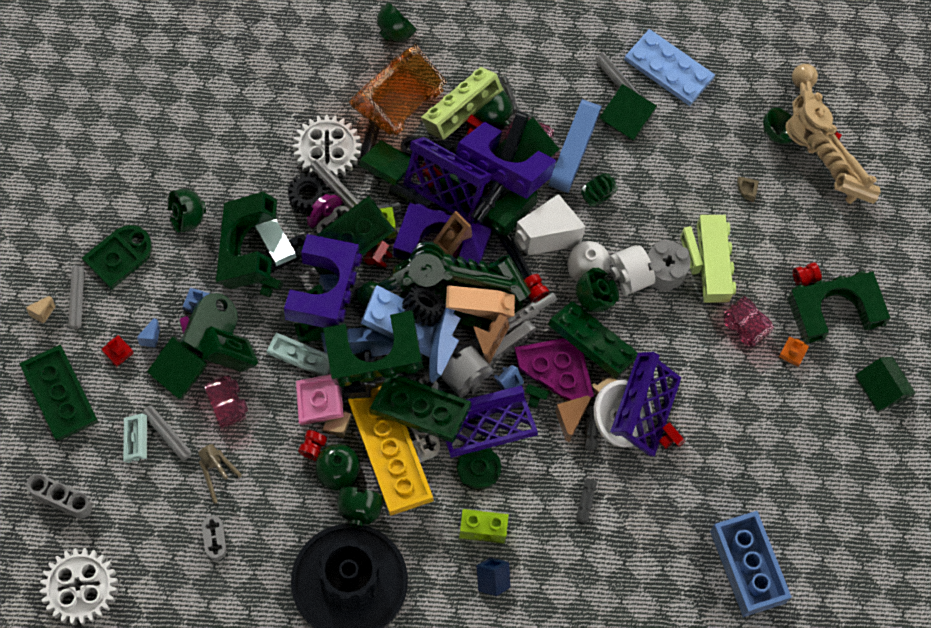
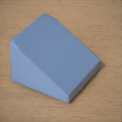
[137,318,160,347]

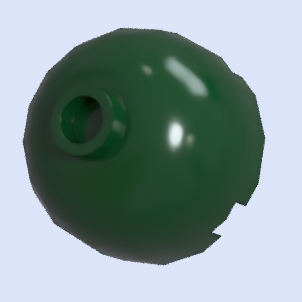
[377,2,417,42]
[473,91,513,130]
[167,189,206,232]
[576,268,619,312]
[315,444,361,491]
[337,487,384,528]

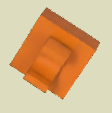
[779,336,809,367]

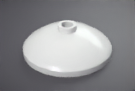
[594,380,653,448]

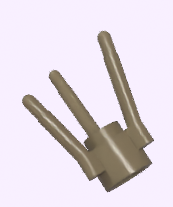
[198,444,242,504]

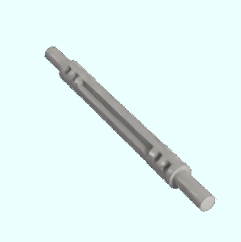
[422,293,557,376]

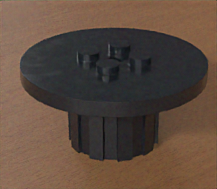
[291,524,408,628]

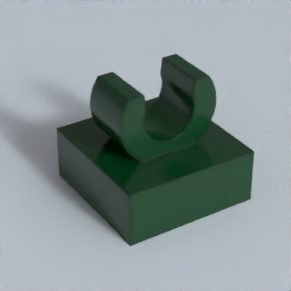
[260,277,284,298]
[525,384,550,408]

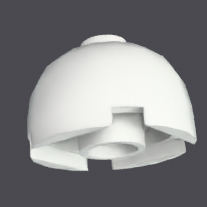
[567,241,611,282]

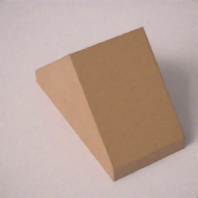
[555,396,591,442]

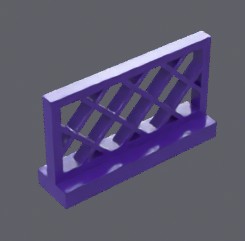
[403,137,492,223]
[610,352,681,457]
[445,385,538,458]

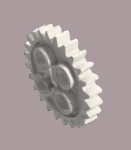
[293,115,362,179]
[40,548,118,625]

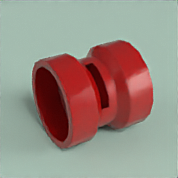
[793,262,822,287]
[525,274,550,303]
[298,430,327,461]

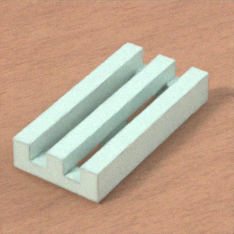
[123,413,147,463]

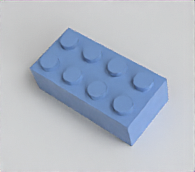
[710,511,792,617]

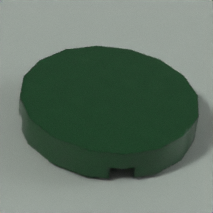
[456,448,502,491]

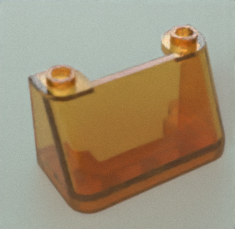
[348,43,448,136]

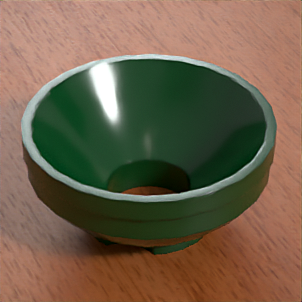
[763,108,793,144]

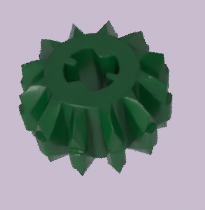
[581,173,618,207]

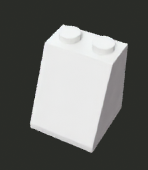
[514,194,585,256]

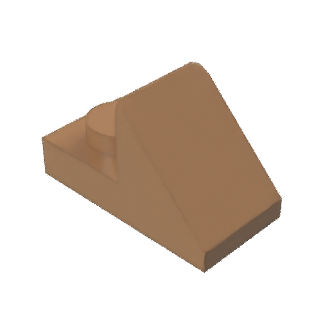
[433,211,472,255]
[474,314,510,363]

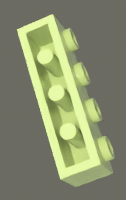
[421,67,503,140]
[697,215,736,303]

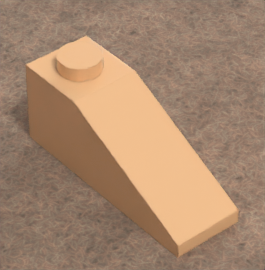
[446,286,515,321]

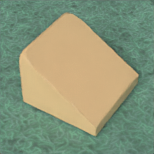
[26,296,56,323]
[322,412,351,438]

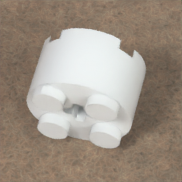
[610,245,655,295]

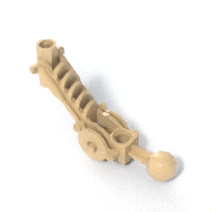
[785,64,881,204]

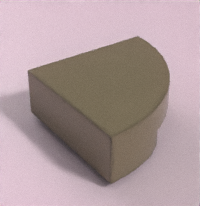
[737,176,759,202]

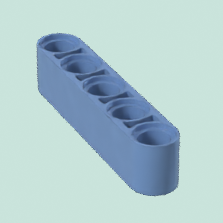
[548,99,602,193]

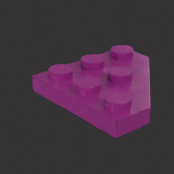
[514,338,594,401]

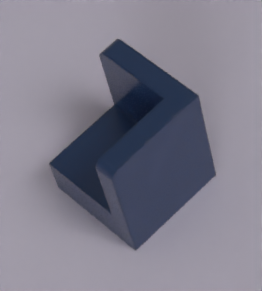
[476,558,511,596]

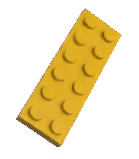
[348,386,434,516]

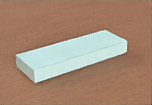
[254,219,297,266]
[267,333,331,376]

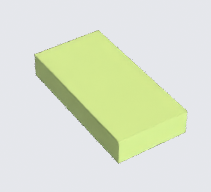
[680,226,703,275]

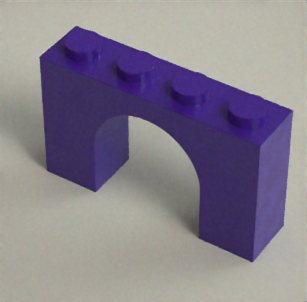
[456,122,556,199]
[393,203,492,264]
[284,234,362,328]

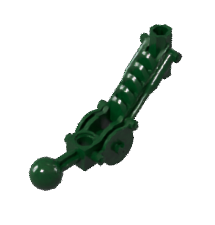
[357,242,531,308]

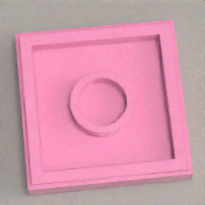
[296,374,344,425]

